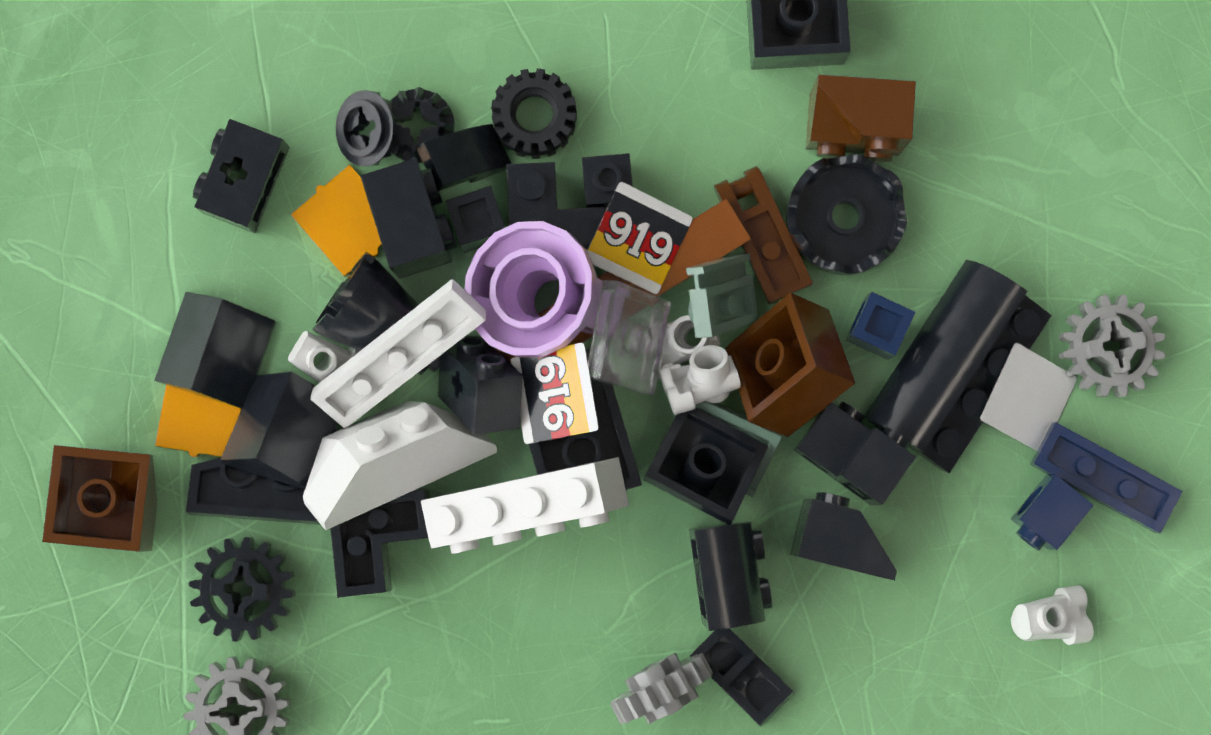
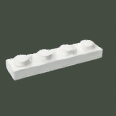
[311,279,486,429]

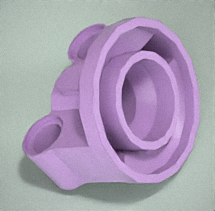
[465,221,623,357]

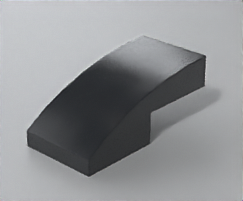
[417,124,512,192]
[690,628,794,727]

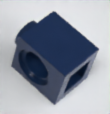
[845,292,916,360]
[1011,474,1093,551]

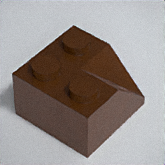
[806,75,916,162]
[725,292,855,437]
[42,445,157,552]

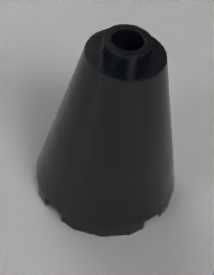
[312,251,440,375]

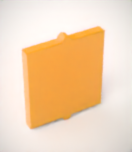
[291,165,382,277]
[155,385,241,457]

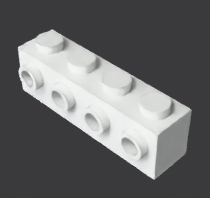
[421,457,629,554]

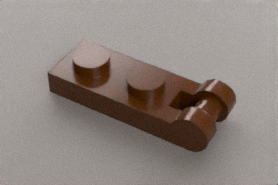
[714,166,813,305]

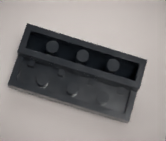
[864,260,1052,474]

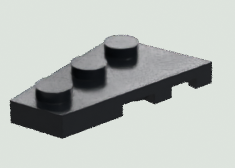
[186,429,340,525]

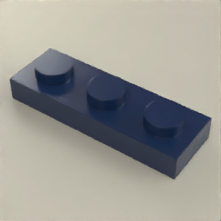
[1030,422,1183,533]

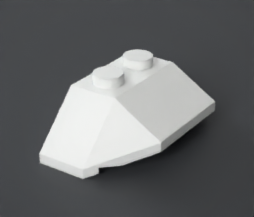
[303,401,497,530]

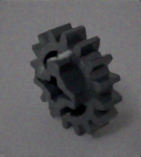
[189,537,296,642]

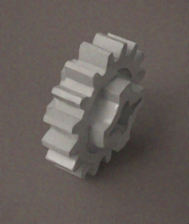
[1058,294,1166,398]
[610,653,713,724]
[183,656,291,735]

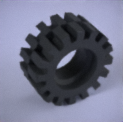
[491,68,577,159]

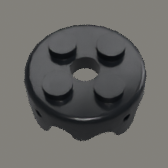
[786,154,907,275]

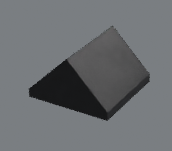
[154,292,276,409]
[220,371,338,490]
[643,408,768,525]

